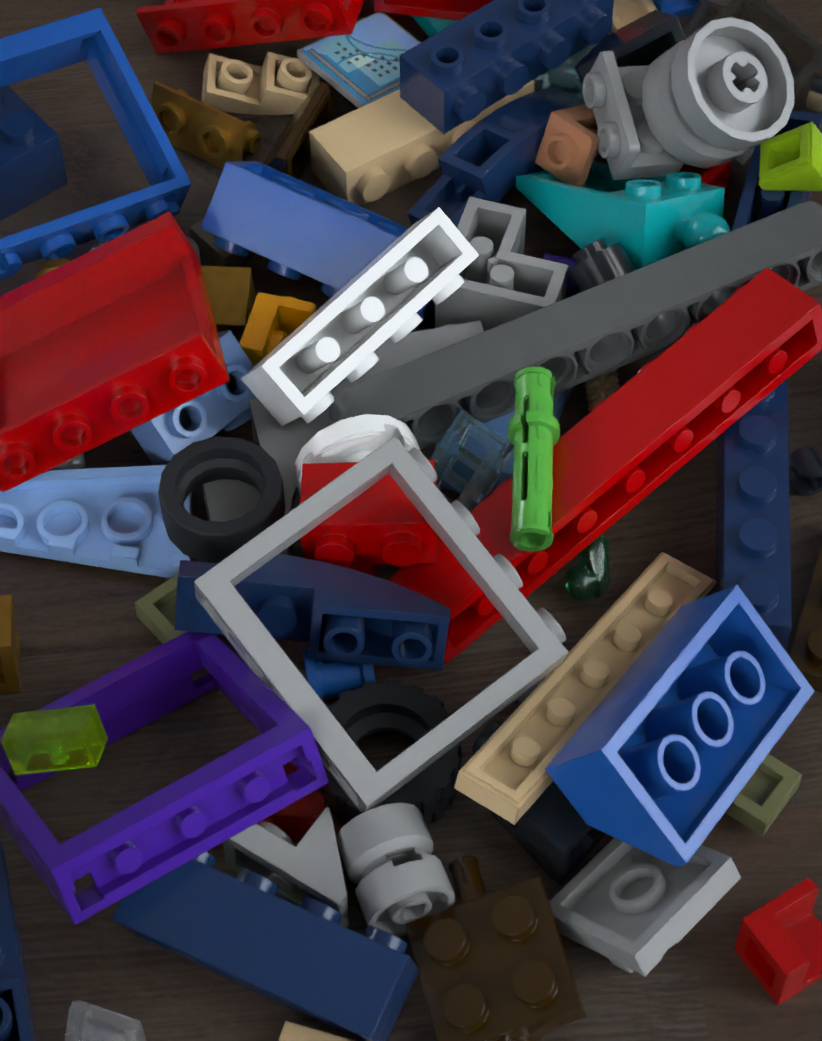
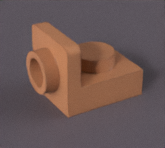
[535,104,599,187]

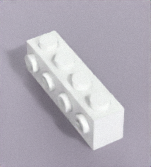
[241,207,479,426]

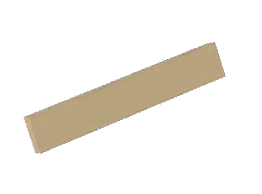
[454,552,717,825]

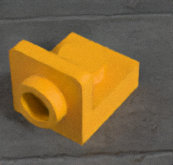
[239,292,317,366]

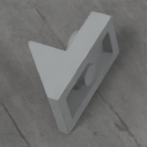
[223,807,349,928]

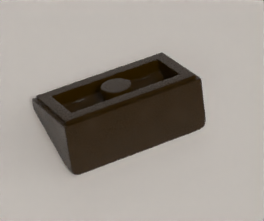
[263,82,332,180]

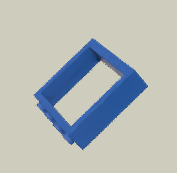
[0,8,192,280]

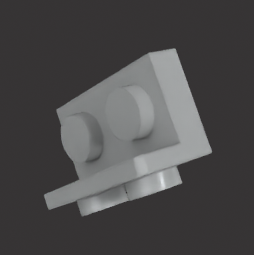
[583,51,684,180]

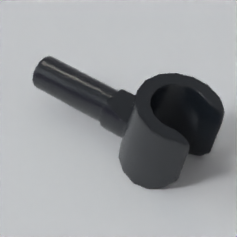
[789,447,822,497]

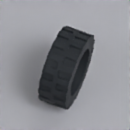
[315,680,462,826]

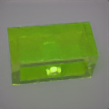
[1,704,108,775]

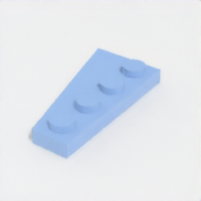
[0,465,192,578]

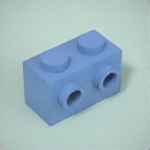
[130,330,257,465]

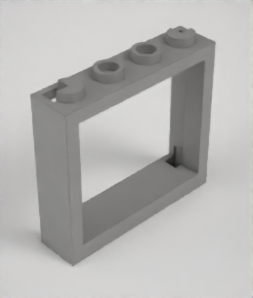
[194,436,568,814]

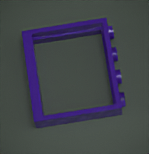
[0,631,329,925]

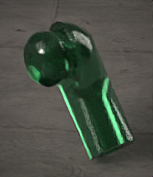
[564,534,611,601]

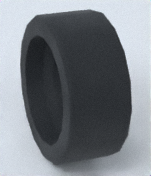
[158,437,285,563]

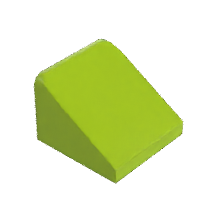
[759,122,822,191]

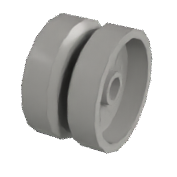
[642,17,794,169]

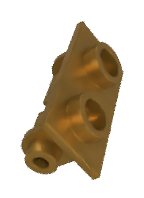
[150,82,263,169]

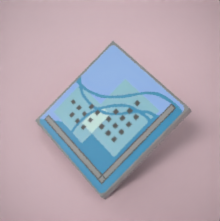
[297,11,421,108]

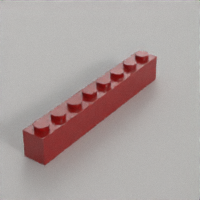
[388,267,822,664]

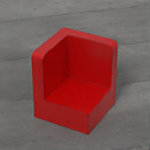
[734,878,822,1006]

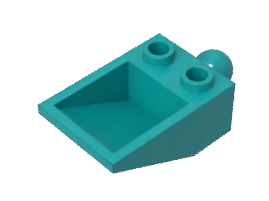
[516,162,731,270]

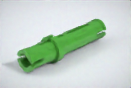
[507,366,560,552]

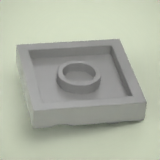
[550,837,741,976]

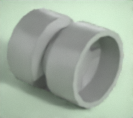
[336,802,455,936]

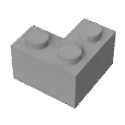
[435,196,569,331]

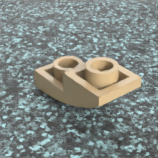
[201,52,320,115]

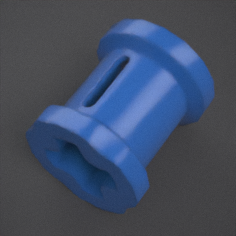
[302,648,376,701]

